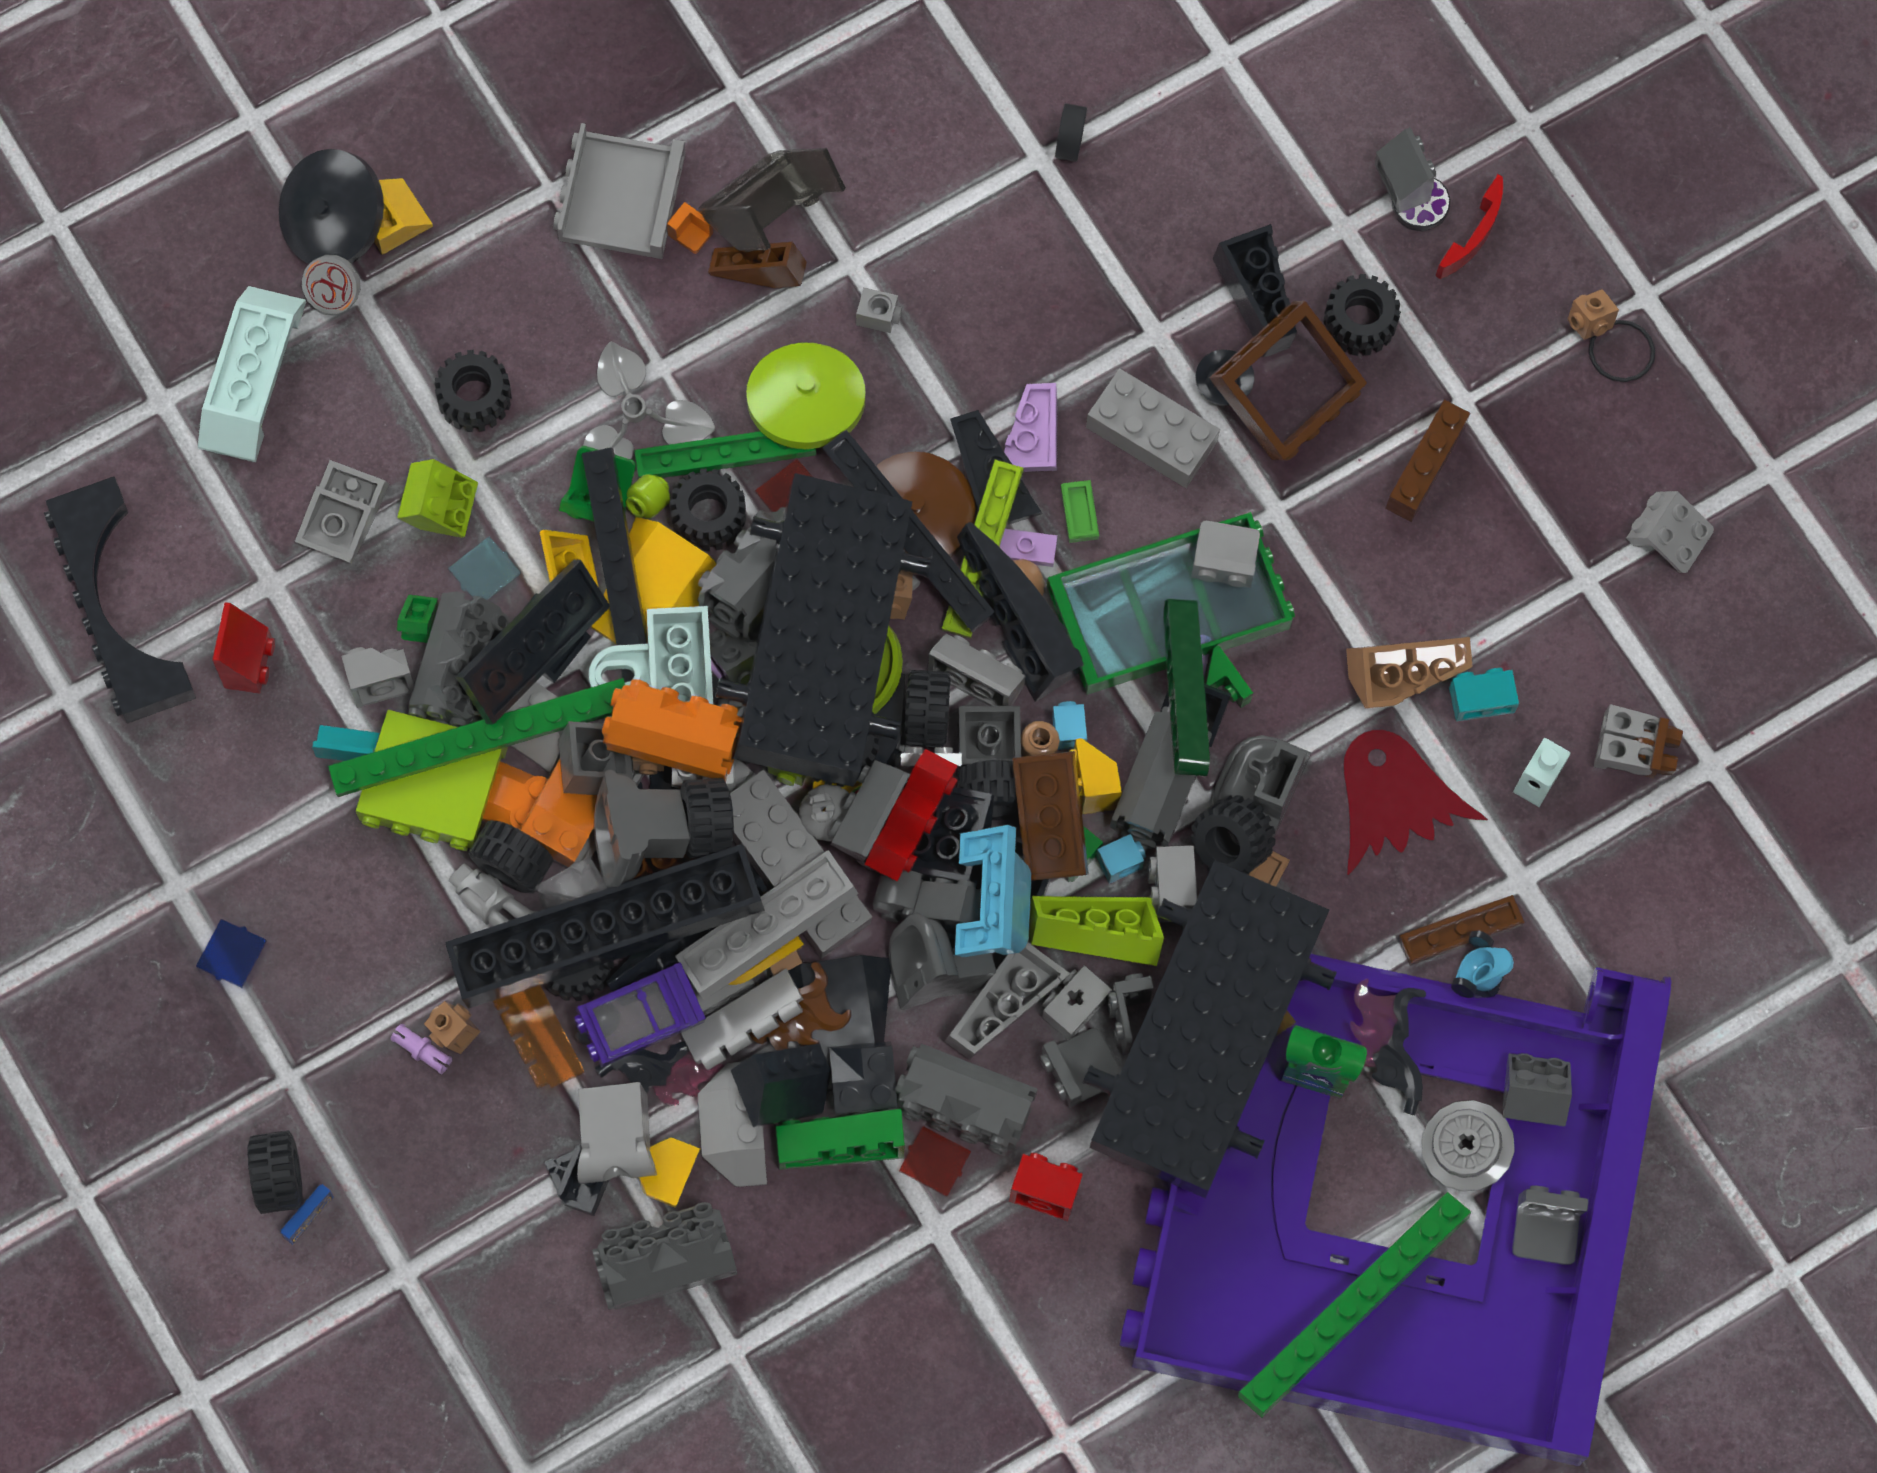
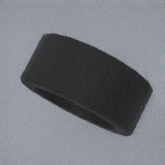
[1055,103,1087,162]

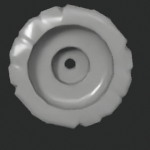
[799,784,850,841]

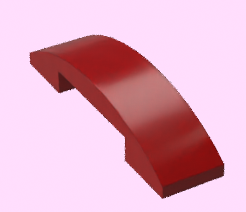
[1436,174,1503,279]

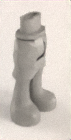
[449,863,537,926]

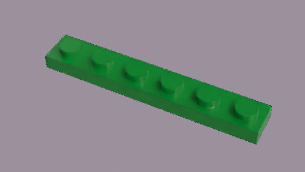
[634,431,816,478]

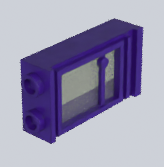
[574,962,706,1067]

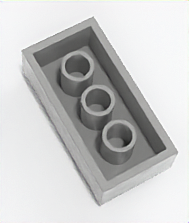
[1086,368,1220,488]

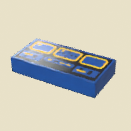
[281,1184,334,1245]

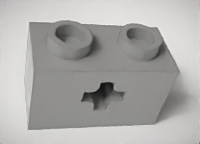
[1042,966,1112,1040]

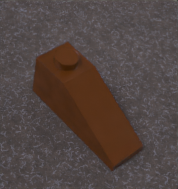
[708,241,807,288]

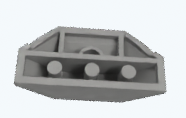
[698,1062,767,1187]

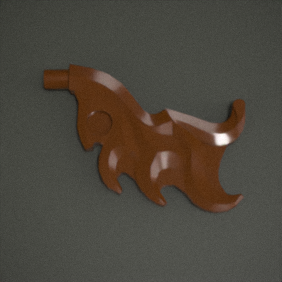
[749,962,851,1051]

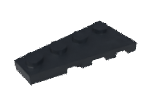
[950,410,1042,525]

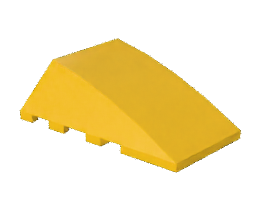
[591,517,716,644]

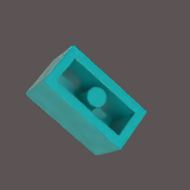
[1449,668,1519,721]

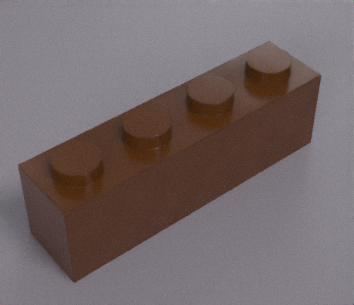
[1385,399,1471,522]

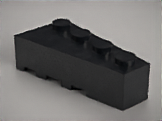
[1213,224,1297,357]

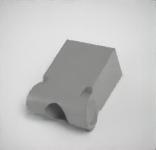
[577,1082,657,1184]

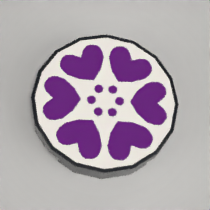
[1391,178,1451,232]

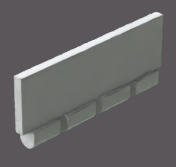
[681,969,804,1070]

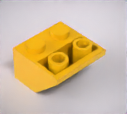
[374,178,433,255]
[1070,738,1122,814]

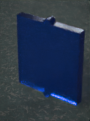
[196,919,267,988]

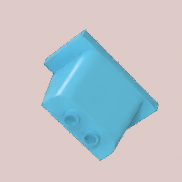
[955,825,1031,957]

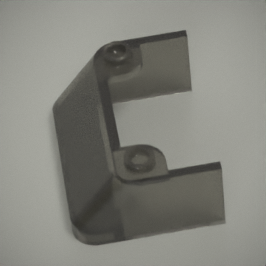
[699,148,846,253]

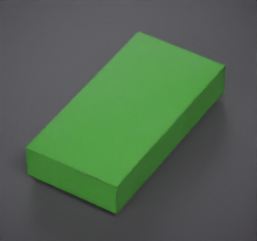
[1061,480,1099,543]

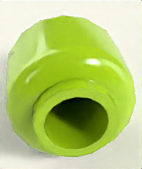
[626,474,670,519]

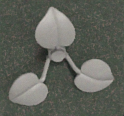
[584,341,715,459]

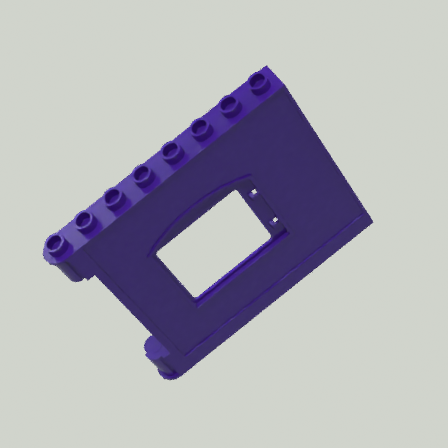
[1119,954,1671,1466]

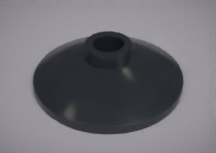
[1195,349,1255,406]

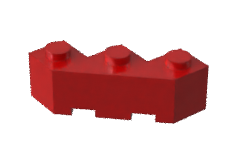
[865,749,958,882]

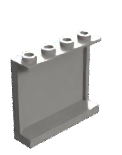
[553,123,686,259]

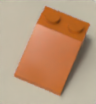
[519,759,597,868]

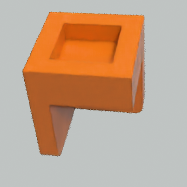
[667,202,713,254]

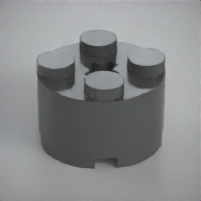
[872,871,935,923]

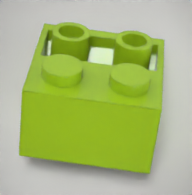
[397,459,478,538]

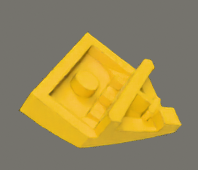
[638,1138,700,1208]

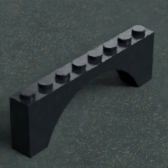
[44,476,196,724]

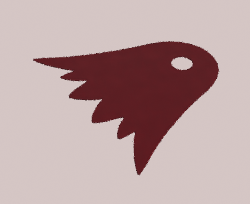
[1344,730,1488,875]

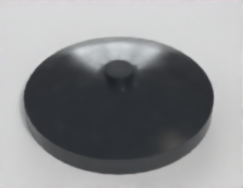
[279,149,384,264]

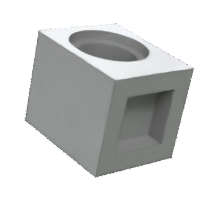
[856,288,902,333]

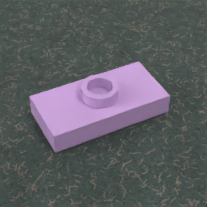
[1000,529,1057,567]

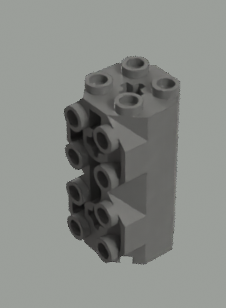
[698,507,785,638]
[408,591,509,727]
[1110,707,1212,848]
[895,1043,1038,1156]
[592,1202,737,1310]

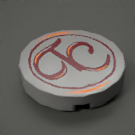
[302,255,361,314]

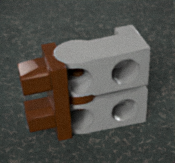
[1594,704,1683,779]

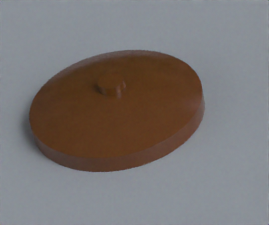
[876,452,975,557]

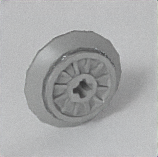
[1422,1100,1515,1191]

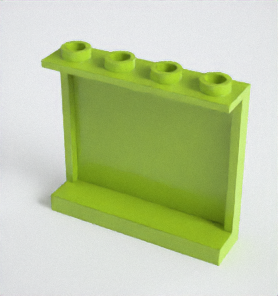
[356,710,508,851]

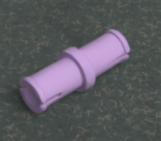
[391,1024,452,1074]

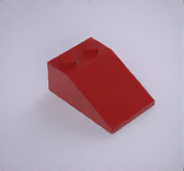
[212,602,275,694]

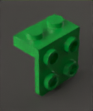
[559,445,636,521]

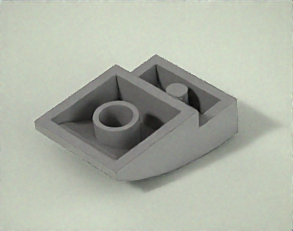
[295,460,389,563]

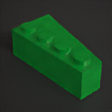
[776,1109,905,1170]

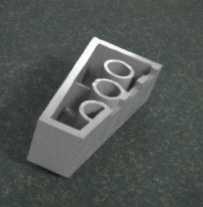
[944,942,1070,1060]

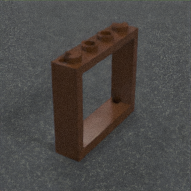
[1209,301,1367,461]

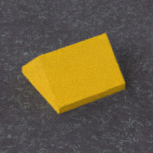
[540,529,599,587]

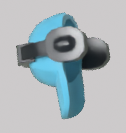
[1451,930,1514,998]

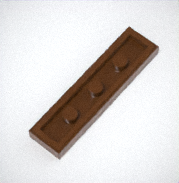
[1399,895,1525,966]

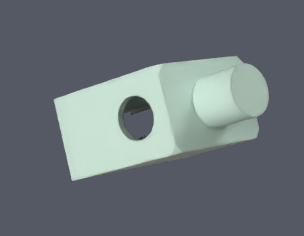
[1513,738,1571,807]

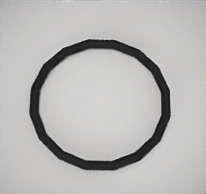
[1589,320,1656,382]

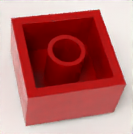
[1009,1153,1083,1222]

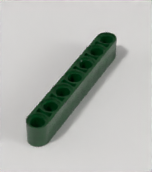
[1163,599,1210,776]

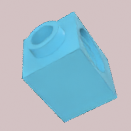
[1052,701,1087,750]
[1096,834,1146,884]

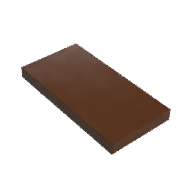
[1012,751,1089,881]

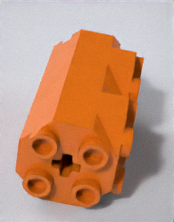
[602,679,742,782]

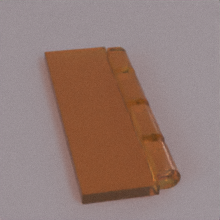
[493,985,585,1089]

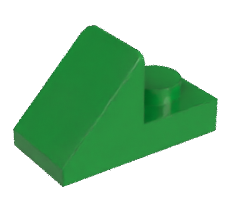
[397,594,438,643]
[1206,645,1253,708]

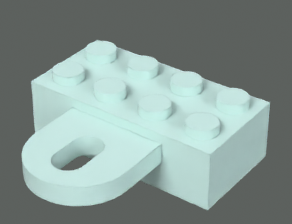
[589,606,713,704]

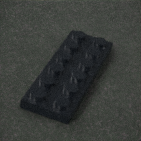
[456,559,610,724]

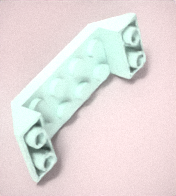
[197,286,306,462]

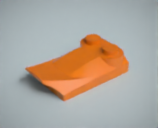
[482,761,548,829]

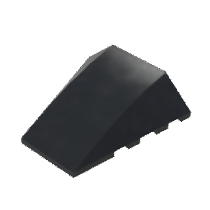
[770,955,891,1091]

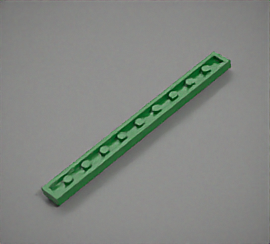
[328,678,625,797]
[1238,1192,1471,1418]

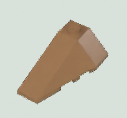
[1346,637,1473,708]

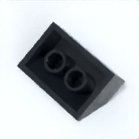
[731,1043,831,1127]

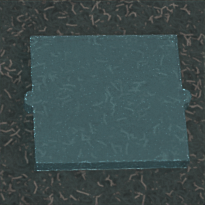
[448,537,521,600]

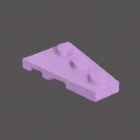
[1004,383,1057,472]

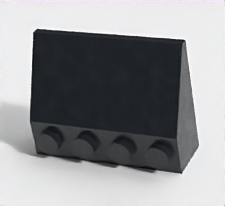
[856,779,994,889]

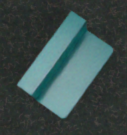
[312,725,380,761]

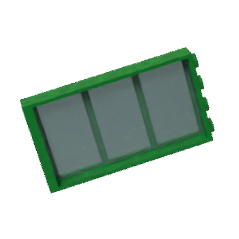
[1046,512,1295,695]

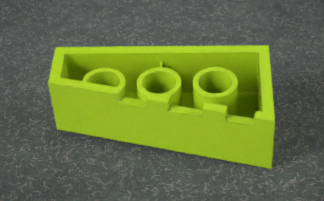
[1029,896,1164,966]

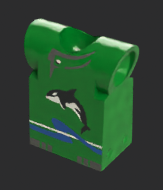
[1281,1025,1367,1099]

